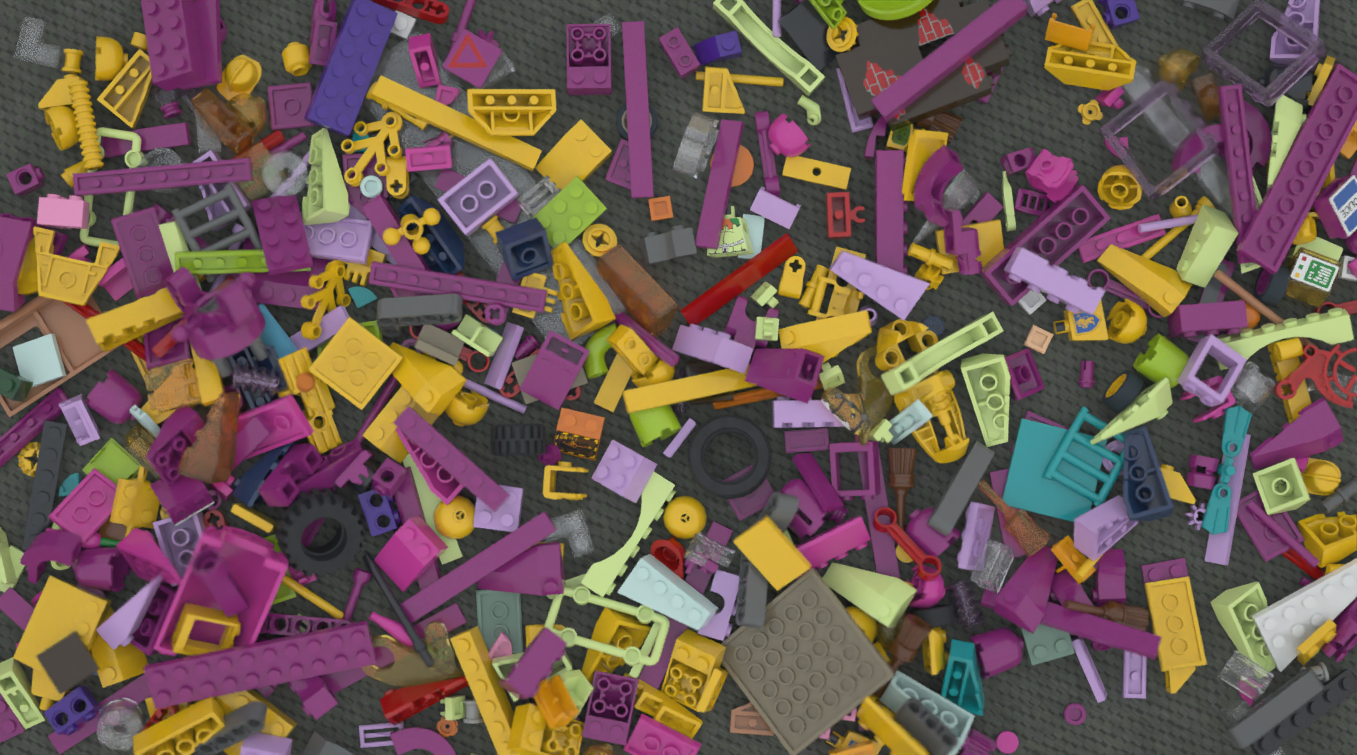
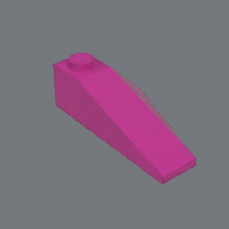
[116,528,182,584]

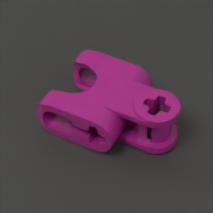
[724,295,779,350]

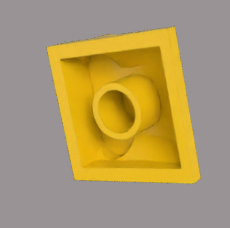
[922,626,948,675]

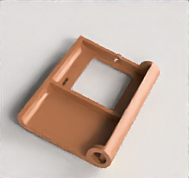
[0,296,121,418]

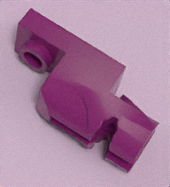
[308,0,338,66]
[943,208,982,275]
[1322,597,1357,662]

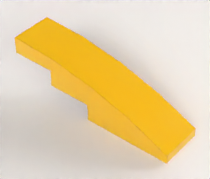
[623,672,702,739]

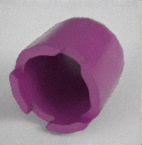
[84,369,142,425]
[906,507,962,564]
[72,547,130,592]
[969,627,1025,679]

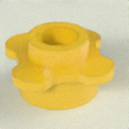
[1077,100,1103,125]

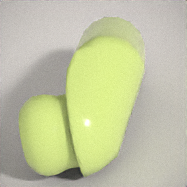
[797,95,822,126]

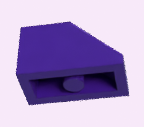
[694,30,742,66]

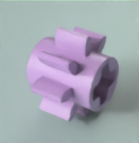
[1185,503,1206,530]

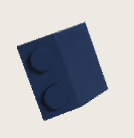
[495,217,553,281]

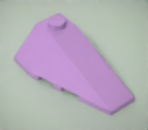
[1270,0,1320,71]
[96,575,163,650]

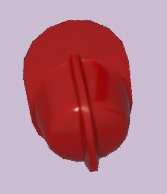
[651,537,686,579]

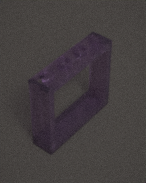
[1202,0,1326,108]
[1099,79,1220,201]

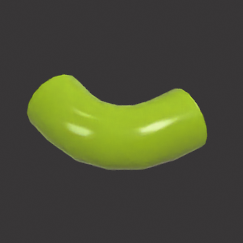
[584,323,618,379]

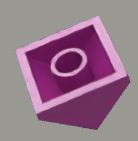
[1005,348,1045,401]

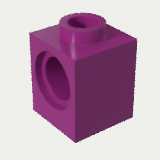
[6,163,45,197]
[372,458,406,498]

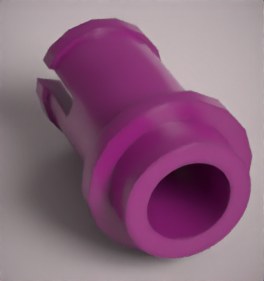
[514,334,540,360]
[1078,361,1096,389]

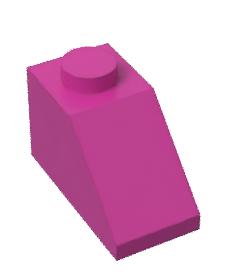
[408,33,441,88]

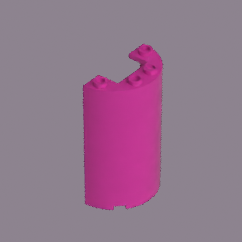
[153,526,288,656]

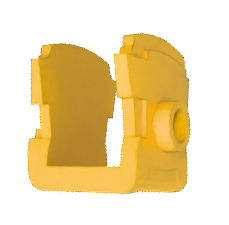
[543,461,589,500]

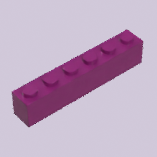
[875,150,907,274]
[394,406,511,512]

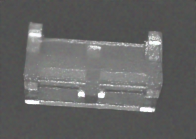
[970,539,1015,593]
[1218,650,1274,701]

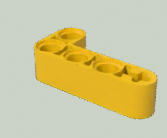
[1268,337,1312,424]

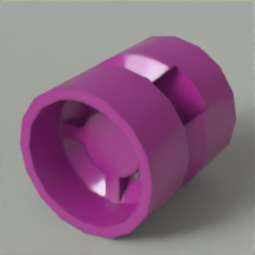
[1185,454,1219,490]

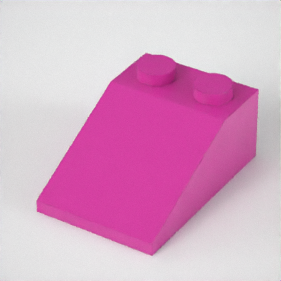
[374,515,448,592]

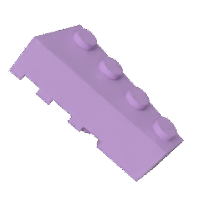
[1004,247,1105,315]
[829,250,929,320]
[772,395,862,428]

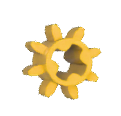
[915,264,944,290]

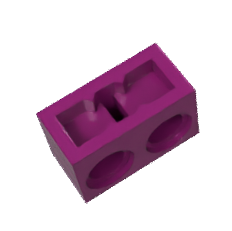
[659,27,700,80]

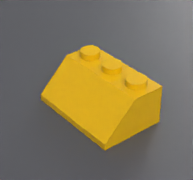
[362,386,440,464]

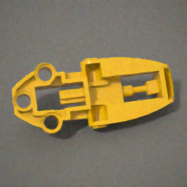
[875,319,969,463]

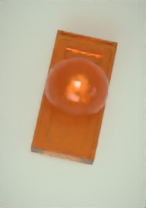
[1190,73,1221,122]

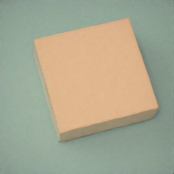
[1024,325,1053,354]

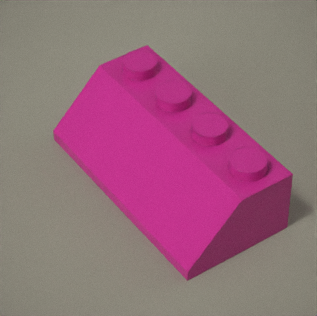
[795,515,871,580]

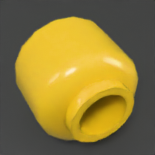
[282,42,313,76]

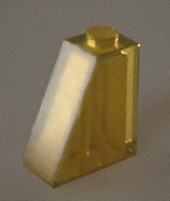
[123,422,162,480]

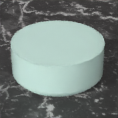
[360,175,383,198]

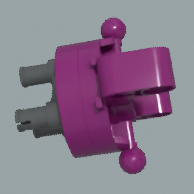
[164,267,269,377]

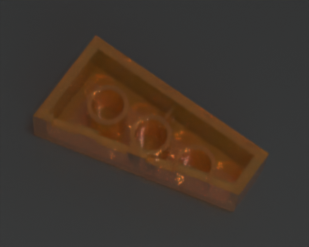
[596,244,678,337]

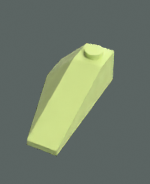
[1266,94,1306,193]
[302,128,350,225]
[961,353,1010,447]
[1090,377,1173,445]
[822,562,917,628]
[1210,582,1275,679]

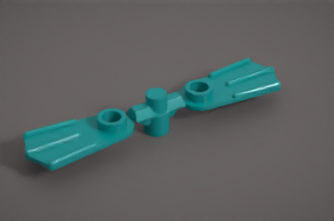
[1201,406,1252,535]

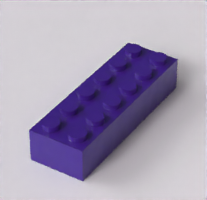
[304,0,398,137]

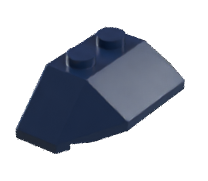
[398,195,465,275]
[227,343,288,409]

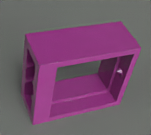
[829,441,881,500]

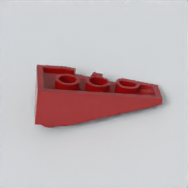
[379,676,469,726]

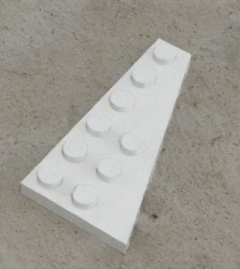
[1252,558,1357,672]

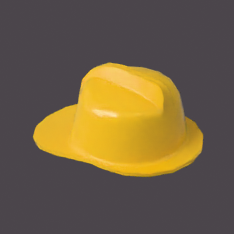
[217,55,262,104]
[1300,458,1341,496]

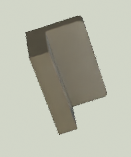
[414,324,465,366]

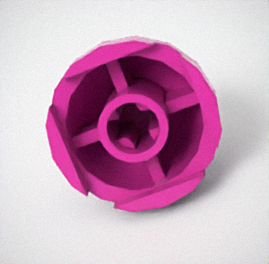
[768,113,811,158]
[907,564,945,609]

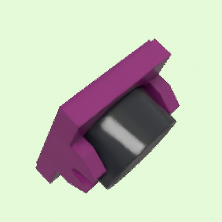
[335,450,380,494]

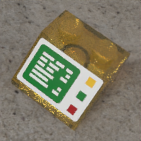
[1284,247,1342,308]

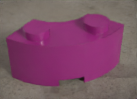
[1091,549,1126,607]
[1049,569,1098,617]
[288,675,338,720]

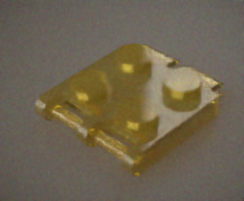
[144,358,202,413]

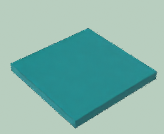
[1000,418,1107,522]

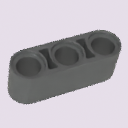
[896,698,958,755]

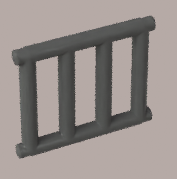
[171,183,263,283]

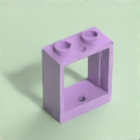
[1177,334,1247,406]

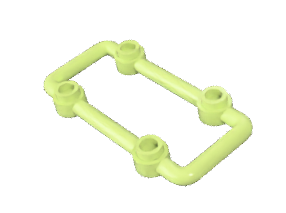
[80,127,145,247]
[544,586,670,666]

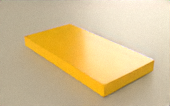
[1144,576,1207,672]

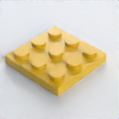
[308,316,403,410]

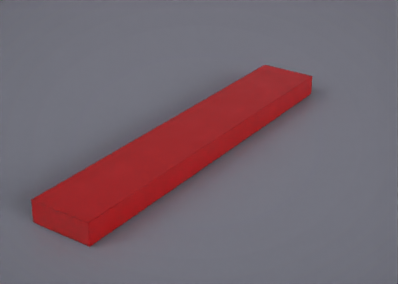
[680,233,798,325]

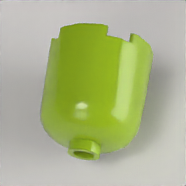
[1133,333,1189,389]
[629,405,682,447]

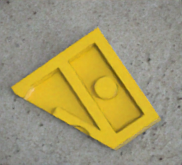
[702,66,745,114]

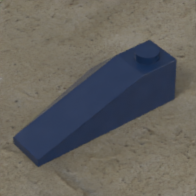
[1123,426,1174,521]
[233,440,298,508]

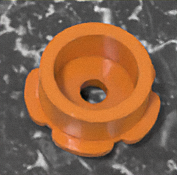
[436,716,458,737]

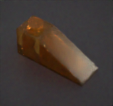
[190,88,254,156]

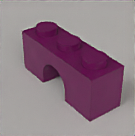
[258,444,323,507]

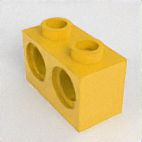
[606,324,658,374]

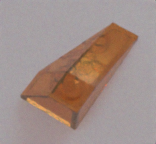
[177,392,240,483]

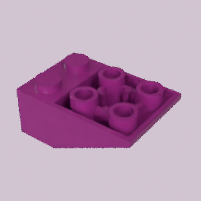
[566,24,612,95]
[519,330,590,410]
[745,349,824,404]
[145,403,218,486]
[582,671,639,745]

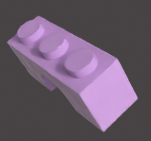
[698,569,739,641]

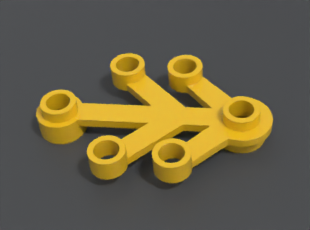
[341,112,403,187]
[301,260,351,340]

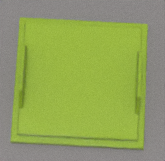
[82,438,142,485]

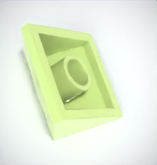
[1253,458,1310,515]

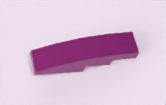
[100,123,191,159]

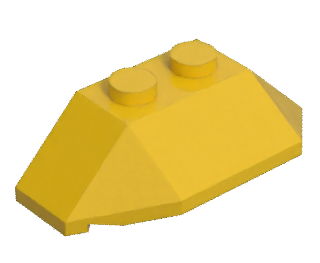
[1044,41,1136,91]
[467,89,556,136]

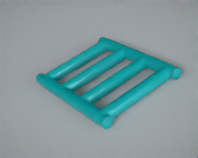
[1044,406,1124,507]

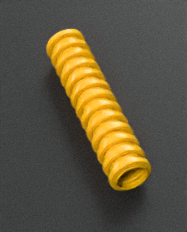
[68,80,104,170]

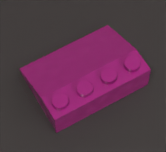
[235,237,331,311]

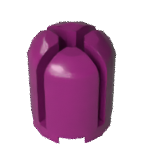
[779,479,834,542]

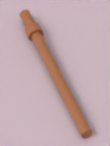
[1214,270,1318,352]

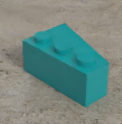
[940,639,985,716]

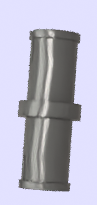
[1319,477,1357,514]

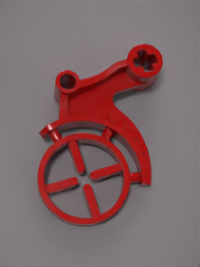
[1273,344,1357,408]

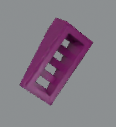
[1014,188,1054,217]

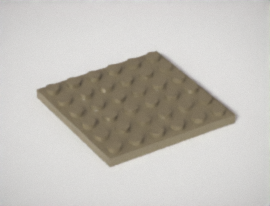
[721,568,896,755]

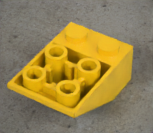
[661,629,726,712]
[507,703,585,755]

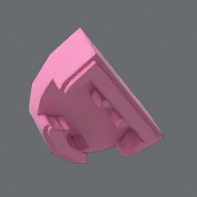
[489,631,512,661]

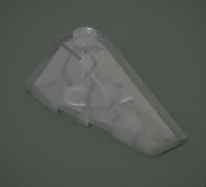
[909,169,981,247]

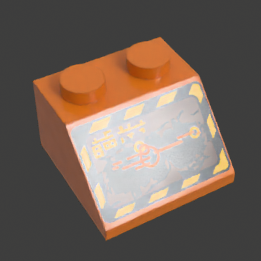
[554,408,605,461]

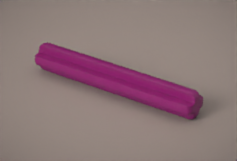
[614,311,679,367]

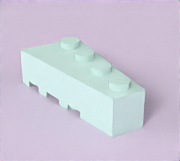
[617,554,719,630]
[880,670,975,755]

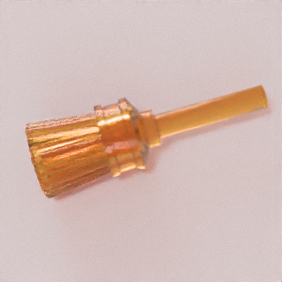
[977,479,1050,556]

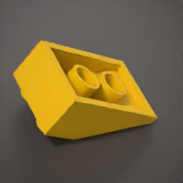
[535,120,612,192]

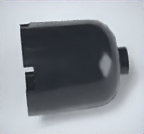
[1258,64,1312,110]

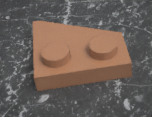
[730,702,774,736]

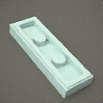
[889,399,933,445]

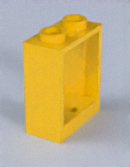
[171,603,241,656]

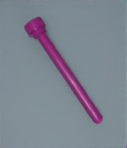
[343,568,372,625]

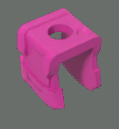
[1025,149,1079,203]
[1179,376,1235,423]

